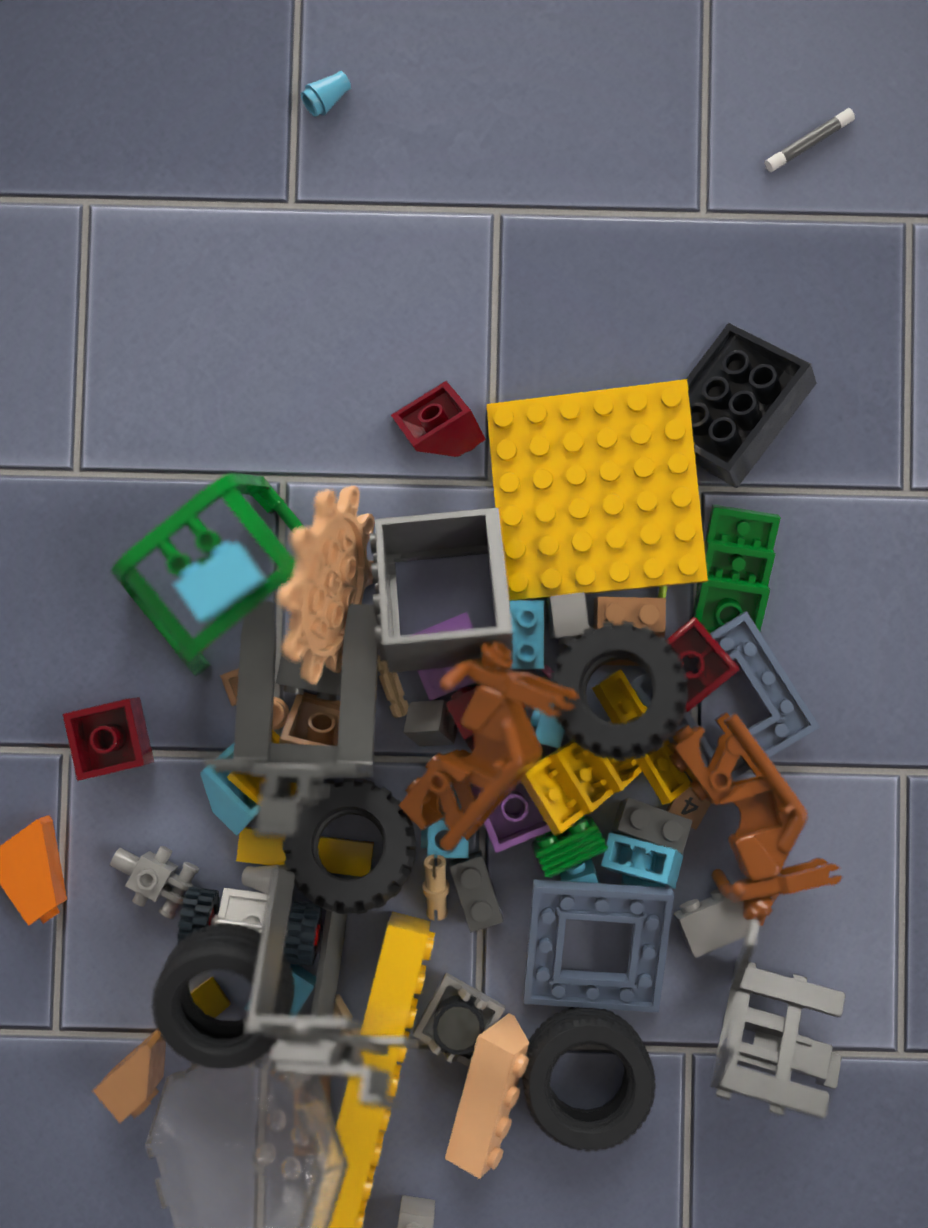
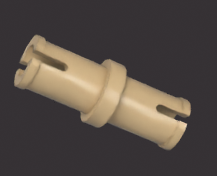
[422,855,450,921]

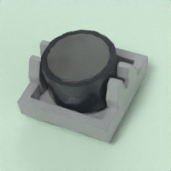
[413,972,505,1067]

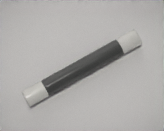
[765,108,855,172]

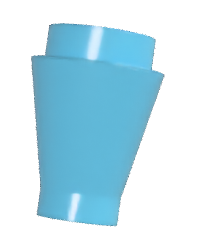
[301,71,351,117]

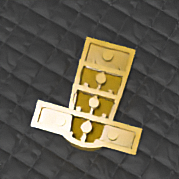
[521,669,691,835]

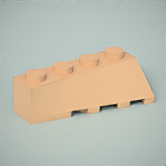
[445,1013,529,1179]

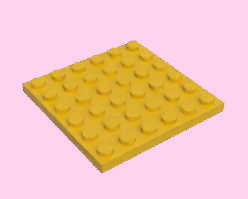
[486,379,708,601]

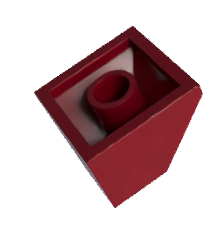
[391,381,486,457]

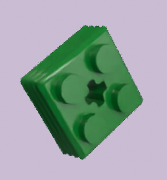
[531,815,608,878]

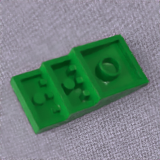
[692,504,781,633]

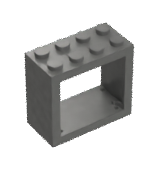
[369,508,513,673]

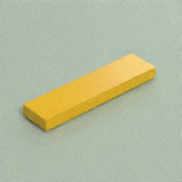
[236,827,374,877]

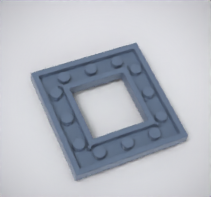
[631,612,820,780]
[523,879,674,1012]

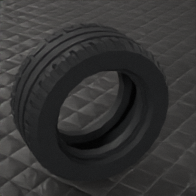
[152,924,295,1069]
[522,1007,656,1152]

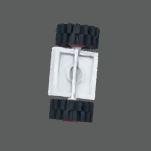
[177,887,322,967]

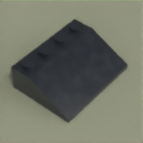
[686,323,817,488]

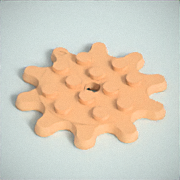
[278,486,375,685]

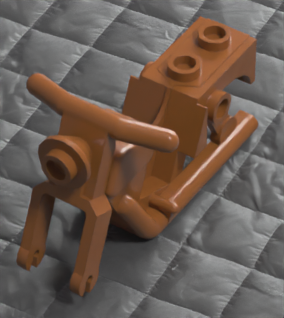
[399,641,578,851]
[667,712,842,921]

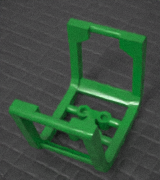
[111,473,305,677]

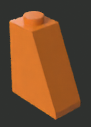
[0,815,67,926]

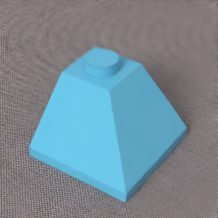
[200,743,259,836]

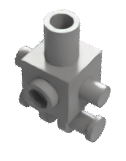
[110,846,199,919]

